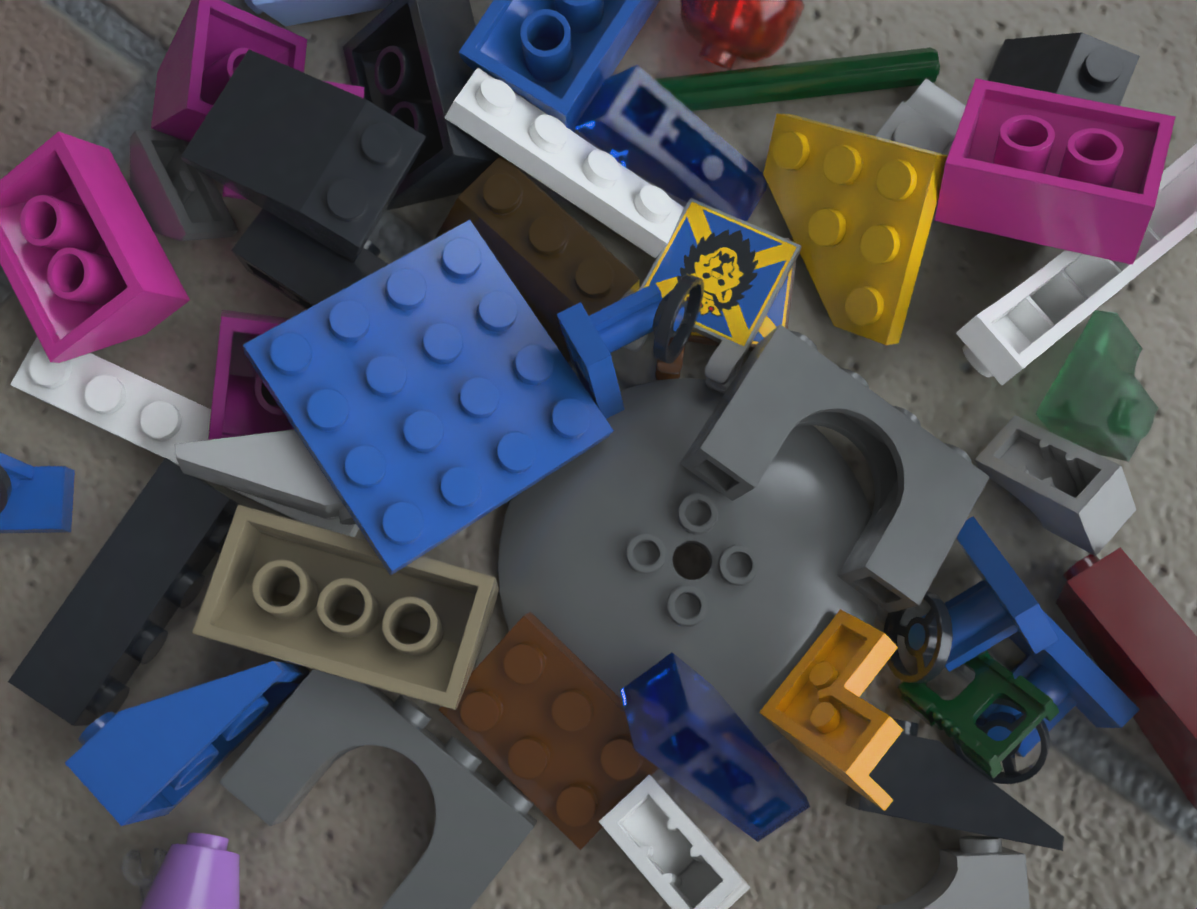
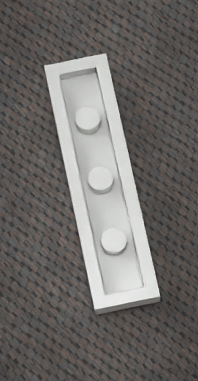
[445,67,684,258]

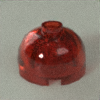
[680,0,805,70]

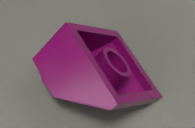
[151,0,307,142]
[208,310,294,440]

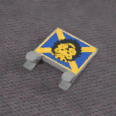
[623,198,801,393]

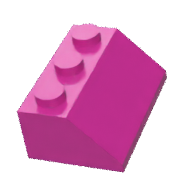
[934,78,1176,265]
[0,131,190,363]

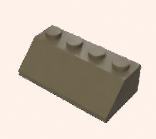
[192,504,499,710]

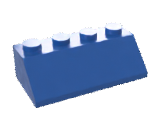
[459,0,660,132]

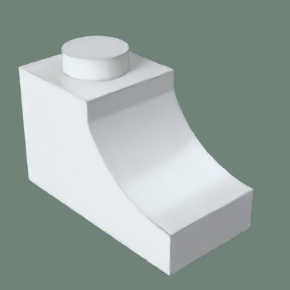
[599,774,751,909]

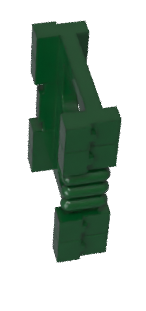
[898,650,1059,779]

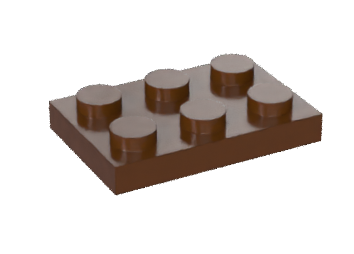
[438,612,673,850]

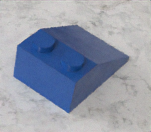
[65,661,310,826]

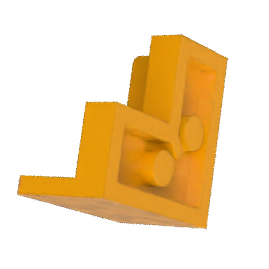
[759,609,903,811]

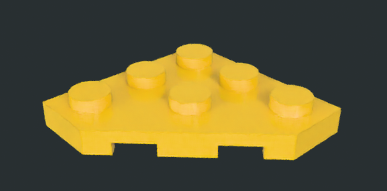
[763,113,948,345]

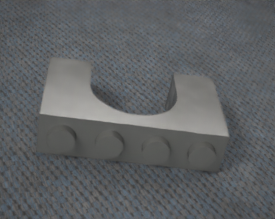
[680,324,990,613]
[219,669,537,909]

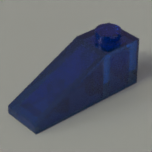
[575,65,768,222]
[620,652,810,842]

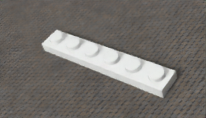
[10,337,359,537]

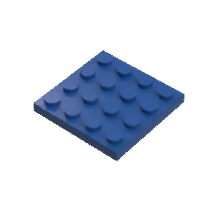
[243,220,614,576]

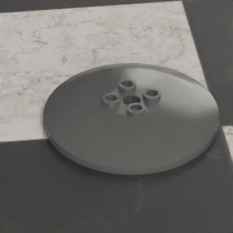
[498,378,878,761]

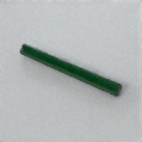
[645,47,940,116]

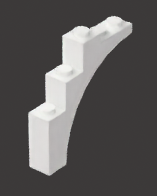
[956,143,1197,385]

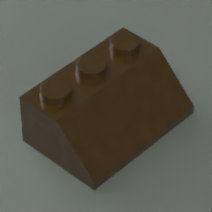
[434,156,640,368]

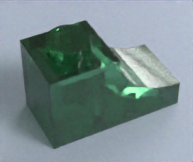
[1035,310,1159,462]

